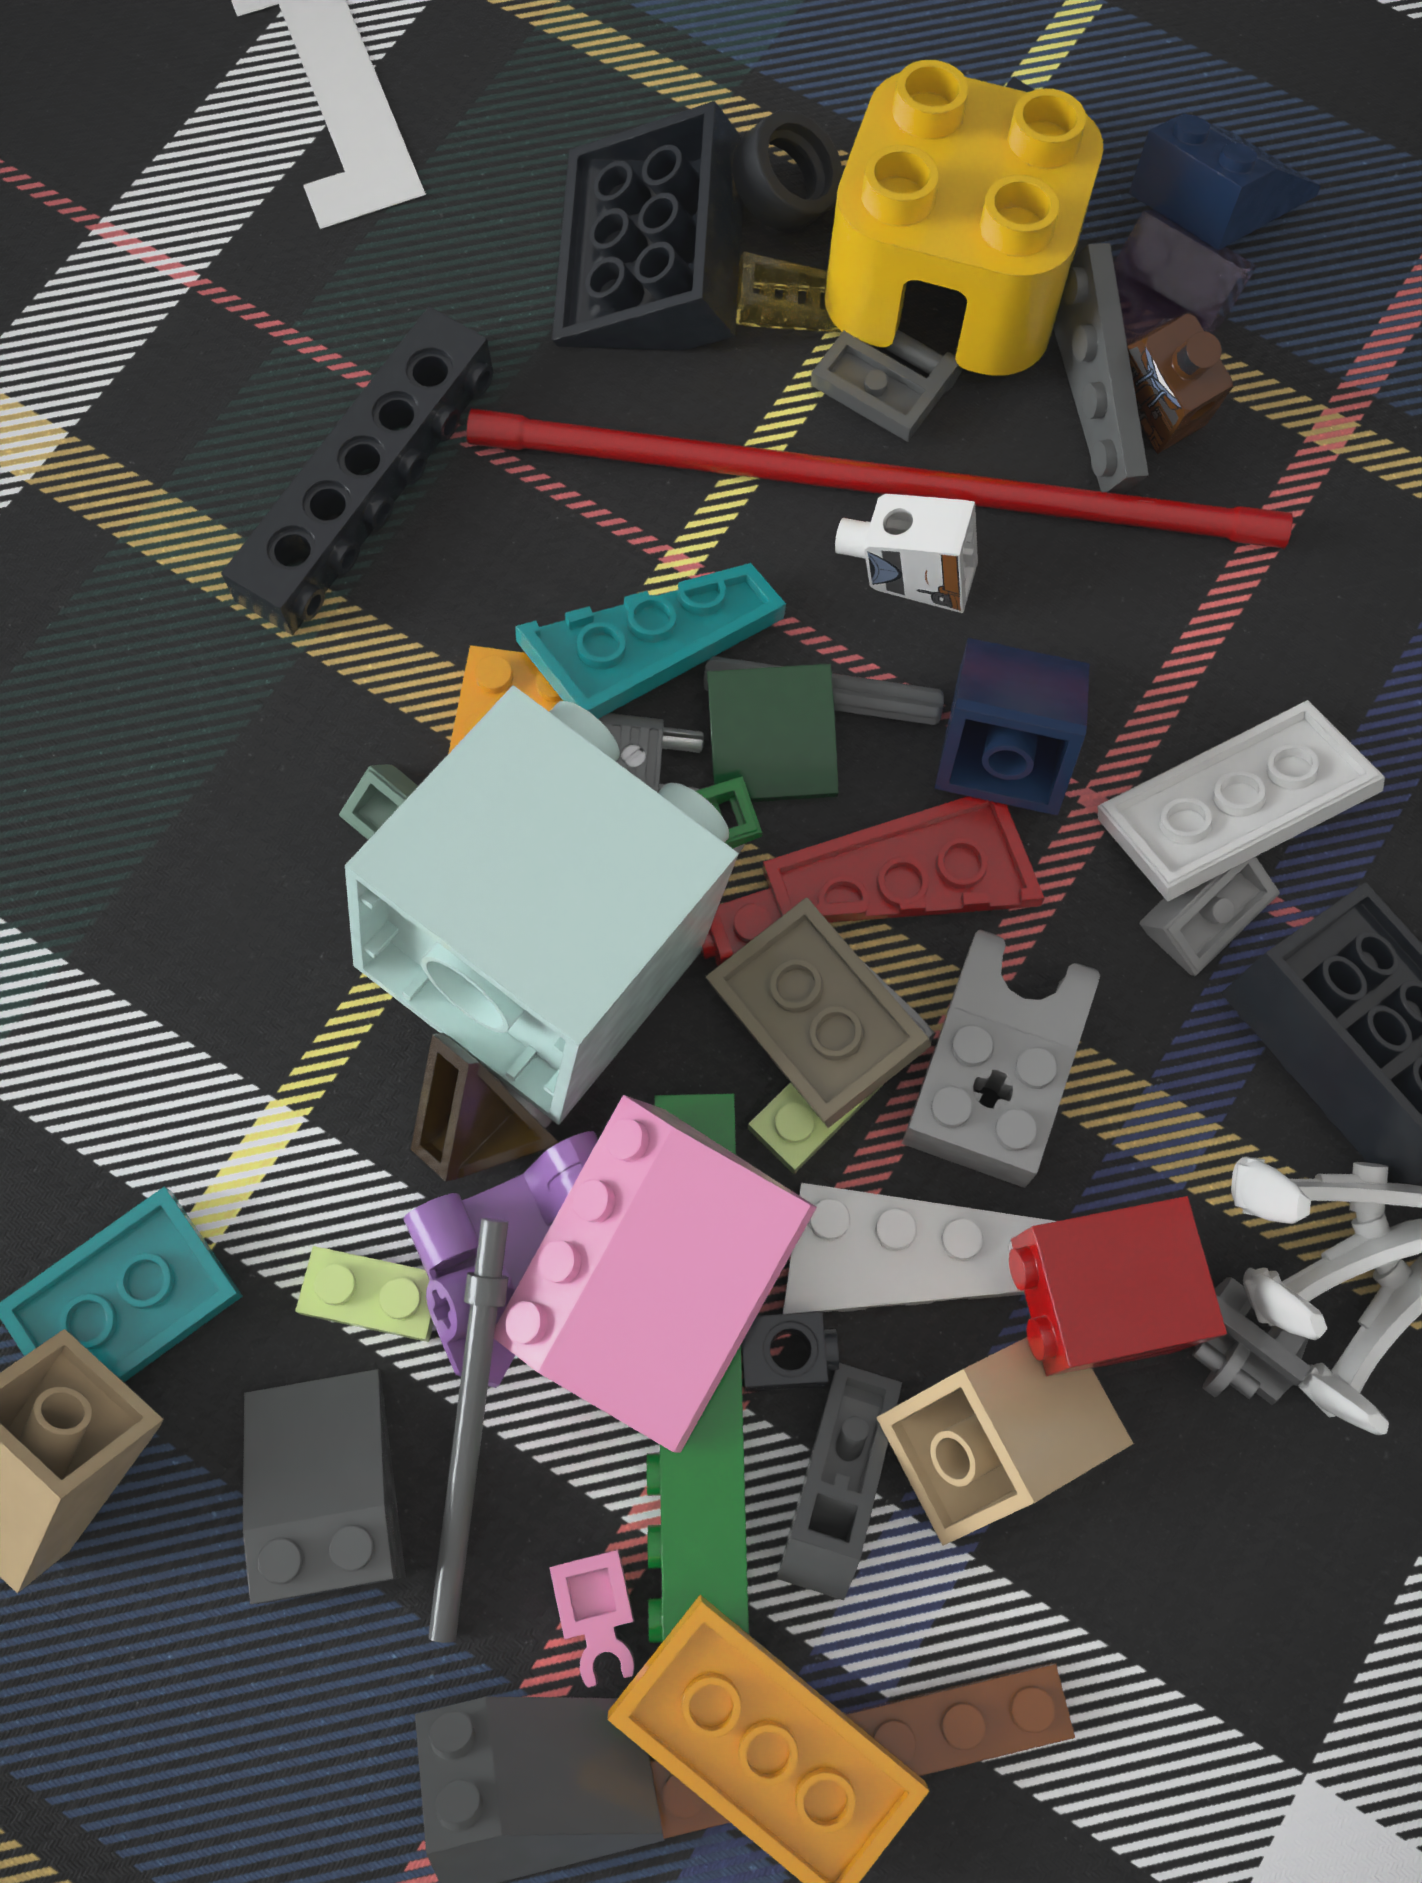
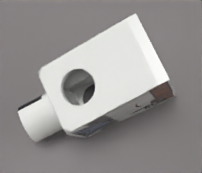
[835,494,978,613]

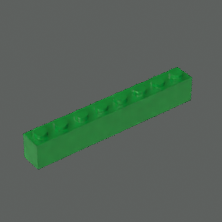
[647,1094,749,1643]

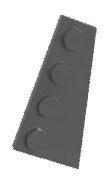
[1053,243,1149,494]

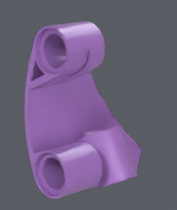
[404,1131,598,1388]

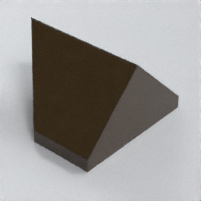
[411,1033,559,1181]

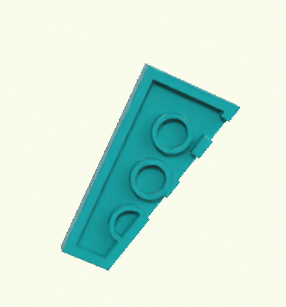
[515,563,786,719]

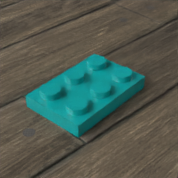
[0,1186,243,1383]

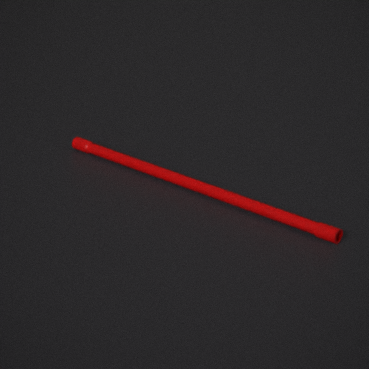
[467,408,1293,549]

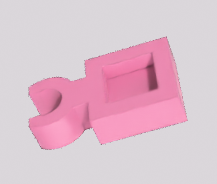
[549,1550,635,1688]

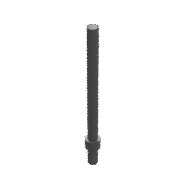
[428,1218,509,1643]

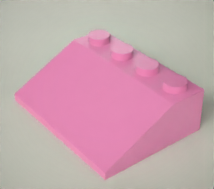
[494,1095,817,1453]

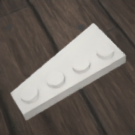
[783,1183,1056,1314]

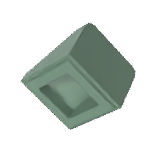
[339,764,418,840]

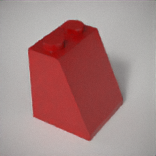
[1009,1196,1227,1376]

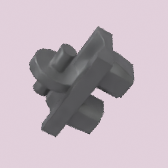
[1192,1277,1311,1405]

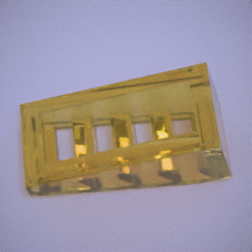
[736,252,842,332]

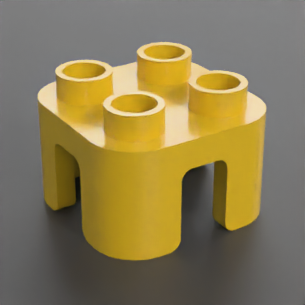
[824,60,1103,376]

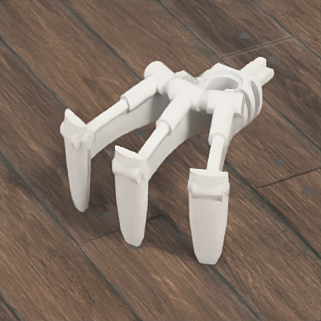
[1231,1157,1422,1435]

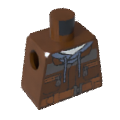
[1127,312,1233,454]

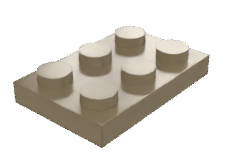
[706,897,931,1128]

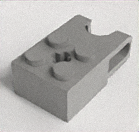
[901,929,1100,1188]

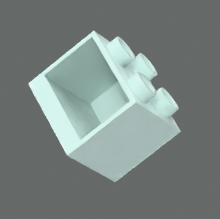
[345,685,739,1125]

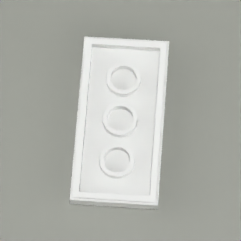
[1098,700,1385,902]

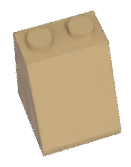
[0,1329,163,1593]
[876,1337,1133,1546]

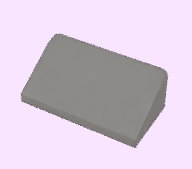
[1139,857,1280,976]

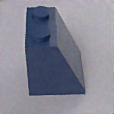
[934,638,1090,816]

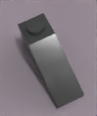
[777,1363,902,1600]

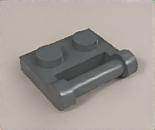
[811,329,963,442]

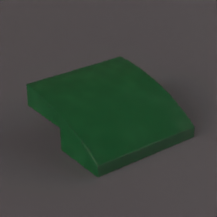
[707,663,838,804]

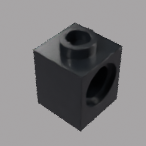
[741,1312,839,1393]

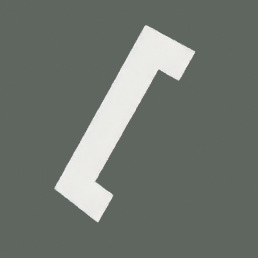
[231,0,426,229]

